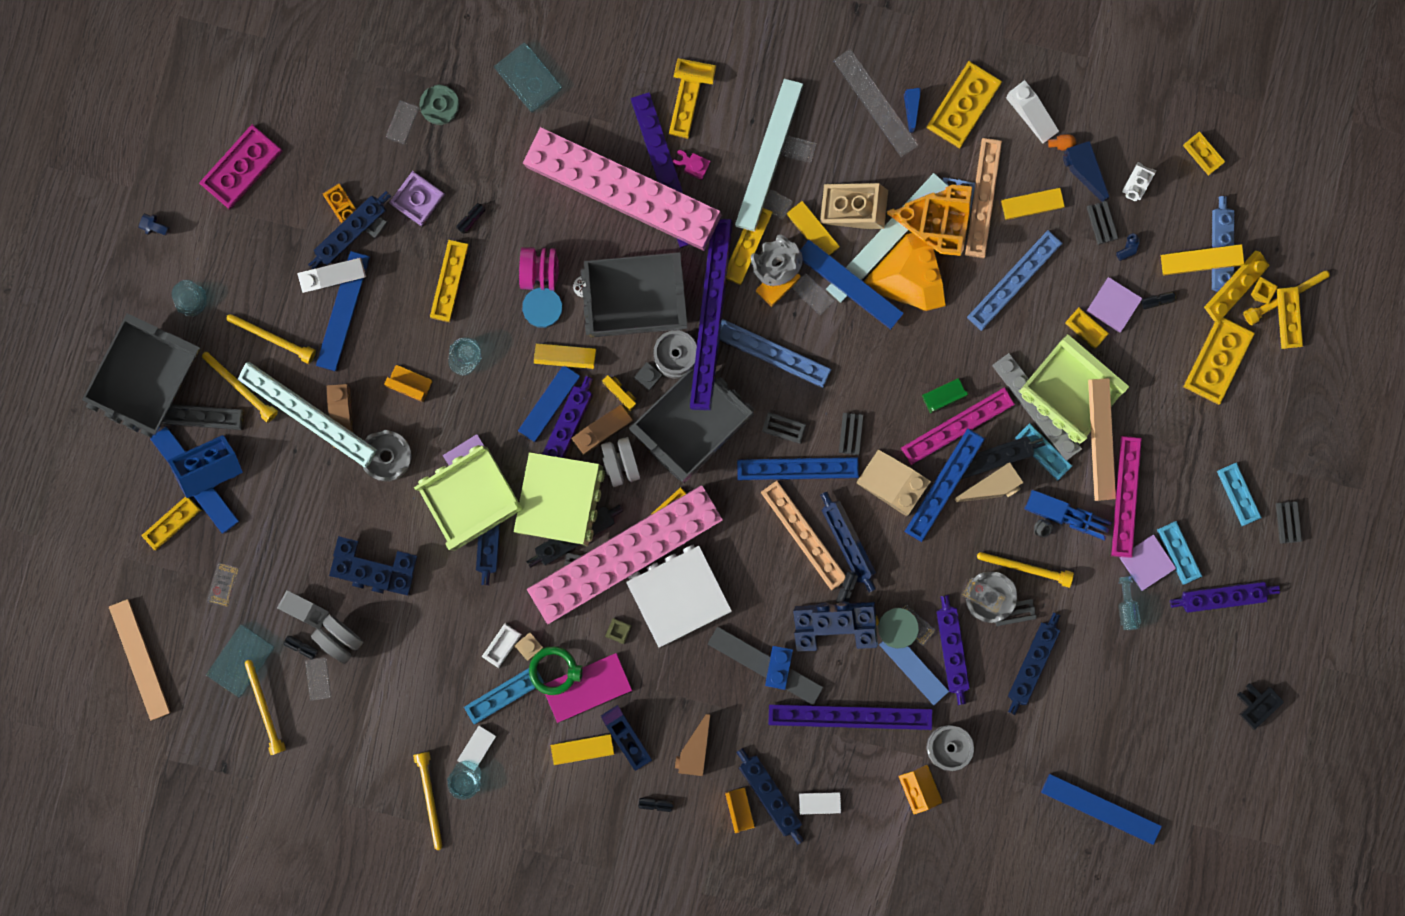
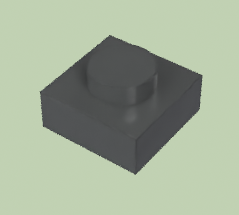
[365,216,389,239]
[634,362,662,391]

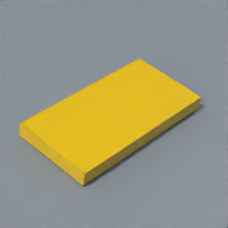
[926,61,1002,149]
[1183,317,1255,405]

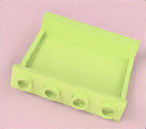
[1019,334,1129,444]
[414,445,523,551]
[514,452,605,546]

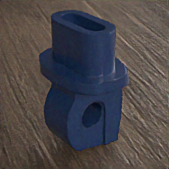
[139,213,170,236]

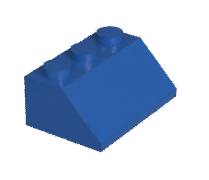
[167,435,243,498]

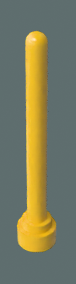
[1243,270,1330,325]
[227,314,316,364]
[202,352,278,423]
[977,552,1074,588]
[245,660,286,755]
[413,752,442,850]

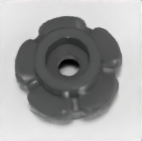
[1034,518,1053,538]

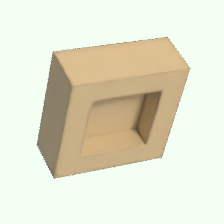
[514,632,543,661]

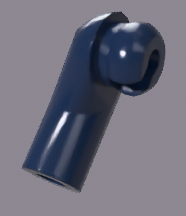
[1116,233,1140,261]

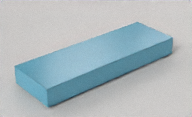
[1015,423,1072,480]
[1217,462,1262,526]
[1157,521,1202,585]

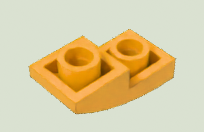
[322,183,356,224]

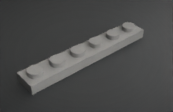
[992,353,1082,461]

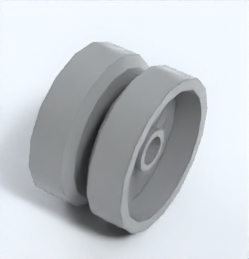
[654,330,697,379]
[601,437,640,487]
[311,614,364,664]
[926,725,974,771]

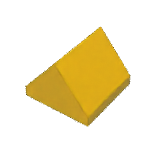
[1251,277,1278,304]

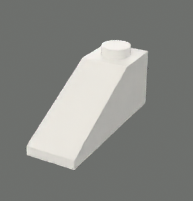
[1006,80,1059,144]
[297,258,366,293]

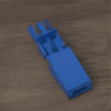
[1024,490,1112,541]

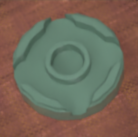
[419,85,460,125]
[878,608,919,649]

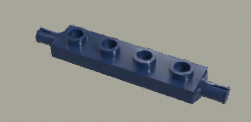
[308,190,392,269]
[820,491,876,593]
[476,524,500,585]
[1008,612,1061,715]
[736,748,804,845]

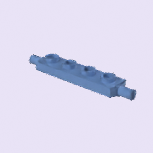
[1212,196,1234,292]

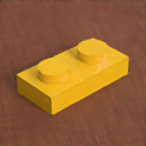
[1183,131,1225,176]
[602,375,636,411]

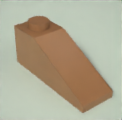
[327,384,353,448]
[572,405,633,457]
[675,714,710,776]

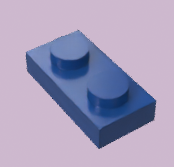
[765,646,793,690]

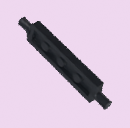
[938,436,1045,480]
[526,504,624,568]

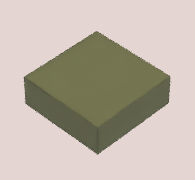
[605,618,631,644]

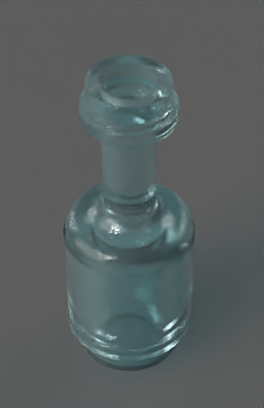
[1118,576,1141,631]

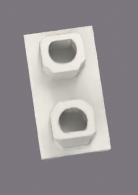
[1122,162,1156,201]

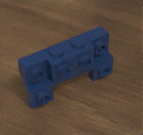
[329,536,418,596]
[793,601,878,651]

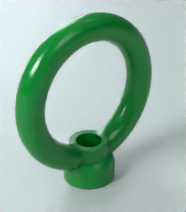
[529,646,583,695]

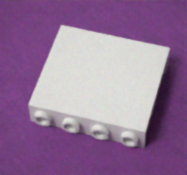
[626,544,732,648]

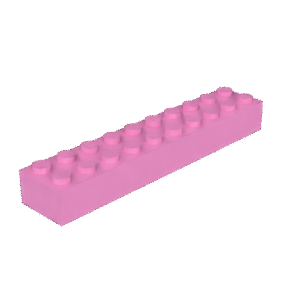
[523,127,722,251]
[527,485,722,625]

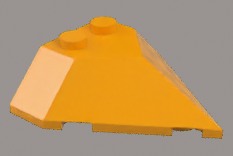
[887,185,972,256]
[863,233,946,311]

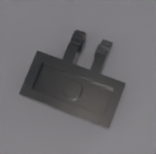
[1237,683,1284,730]

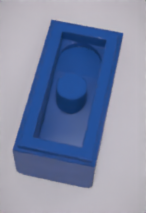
[904,88,921,133]

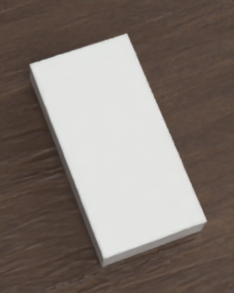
[482,623,522,668]
[457,726,496,771]
[799,792,841,814]

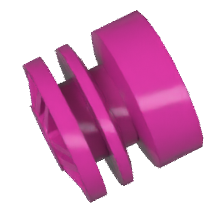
[519,247,559,291]

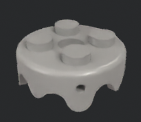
[751,235,803,286]
[363,430,412,482]
[966,572,1017,623]

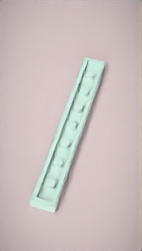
[735,79,803,232]
[826,173,948,303]
[237,362,377,468]

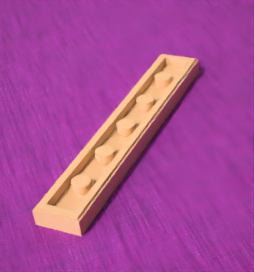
[965,138,1002,258]
[1088,378,1116,501]
[761,481,846,591]
[109,599,171,721]

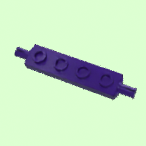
[542,376,593,458]
[1170,581,1280,613]
[936,595,970,705]

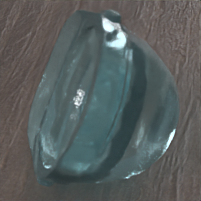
[171,280,207,317]
[448,337,482,375]
[447,761,481,800]

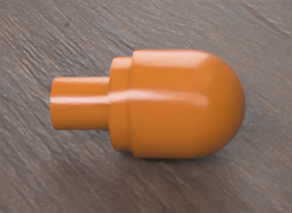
[1048,134,1076,151]

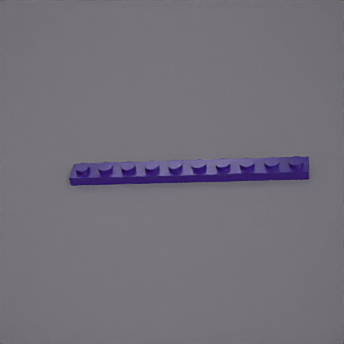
[690,219,733,410]

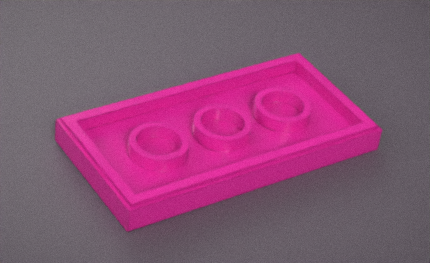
[199,124,283,210]
[544,653,632,723]

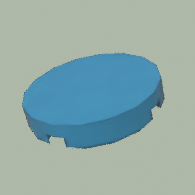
[522,288,562,328]

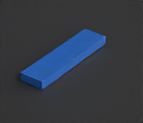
[518,366,580,443]

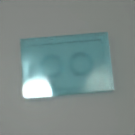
[494,42,562,113]
[206,624,275,698]

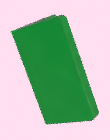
[922,378,969,414]

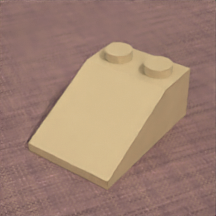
[820,183,888,229]
[856,450,931,516]
[955,462,1023,502]

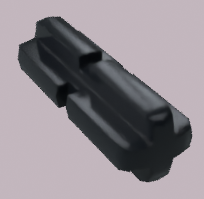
[456,203,485,234]
[1141,291,1176,309]
[836,571,858,603]
[283,636,318,659]
[638,798,674,812]

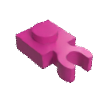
[673,150,711,180]

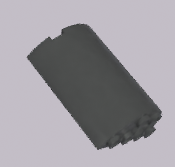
[581,252,687,338]
[82,313,200,438]
[629,366,755,484]

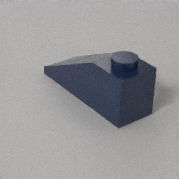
[1063,141,1109,202]
[601,705,652,771]

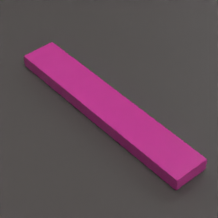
[901,387,1015,465]
[1111,436,1142,558]

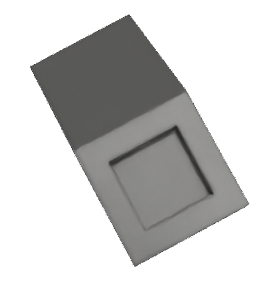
[277,590,329,629]

